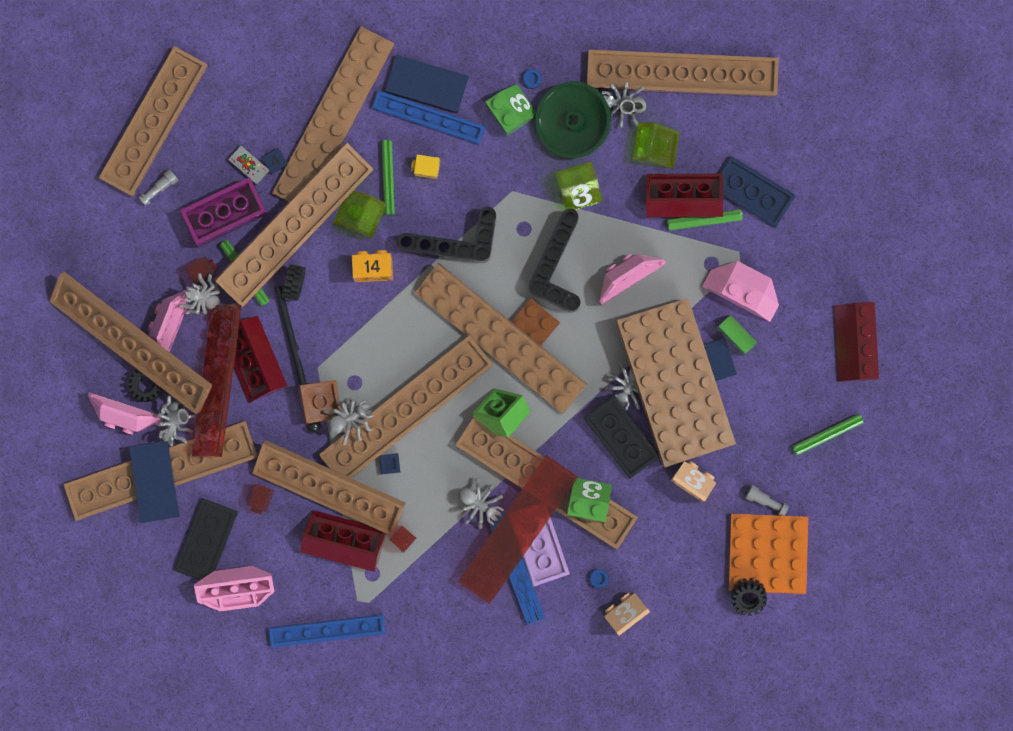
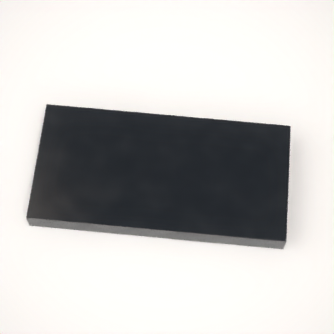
[584,395,660,479]
[174,498,238,580]

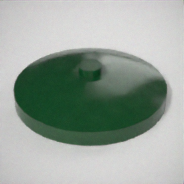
[535,81,612,158]

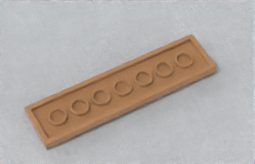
[99,46,208,197]
[252,440,406,536]

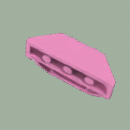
[599,254,666,306]
[702,261,779,322]
[148,289,190,352]
[88,392,163,435]
[194,566,274,611]

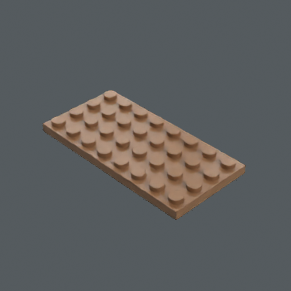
[615,298,736,468]

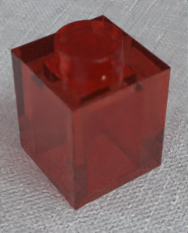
[186,256,217,285]
[248,484,275,514]
[389,525,417,553]

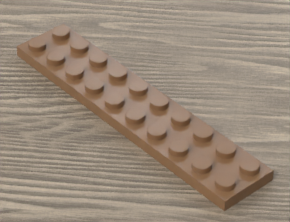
[272,26,395,202]
[587,50,779,97]
[214,142,374,307]
[415,263,587,414]
[49,272,212,414]
[319,335,494,478]
[455,417,638,550]
[63,421,258,521]

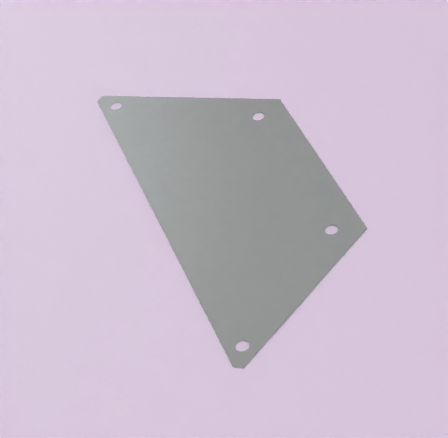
[318,191,740,603]

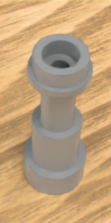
[139,169,179,206]
[745,485,789,516]

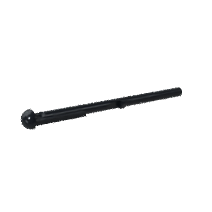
[275,286,321,433]

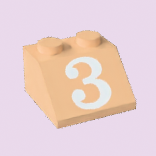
[670,460,716,502]
[604,592,650,635]

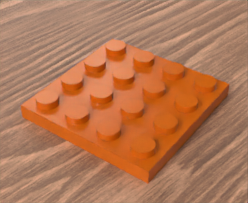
[728,514,808,594]

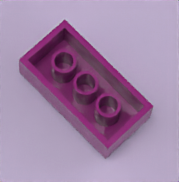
[180,177,268,247]

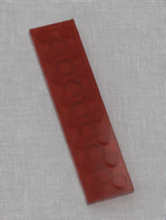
[192,304,242,458]
[458,455,578,604]

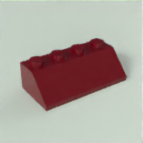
[646,173,723,217]
[834,302,879,382]
[219,316,287,403]
[300,510,386,572]

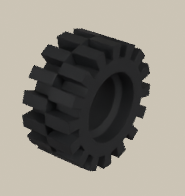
[282,264,306,301]
[128,369,162,402]
[731,578,767,616]

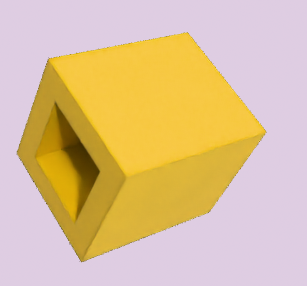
[411,155,440,179]

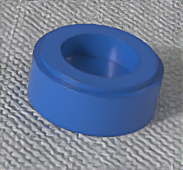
[523,69,542,89]
[589,569,609,588]

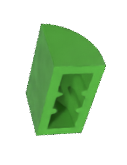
[717,315,757,355]

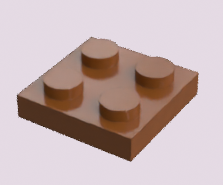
[511,299,560,346]
[298,380,342,424]

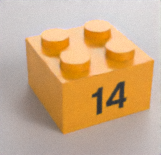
[352,250,393,282]

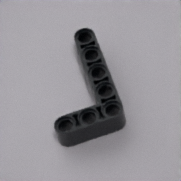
[398,206,496,263]
[529,208,581,313]

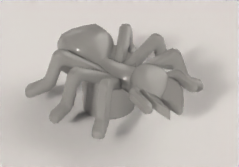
[602,82,646,128]
[178,273,220,316]
[605,362,640,410]
[156,396,196,446]
[323,398,374,445]
[454,478,504,529]

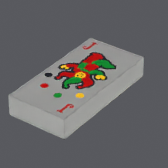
[228,146,270,185]

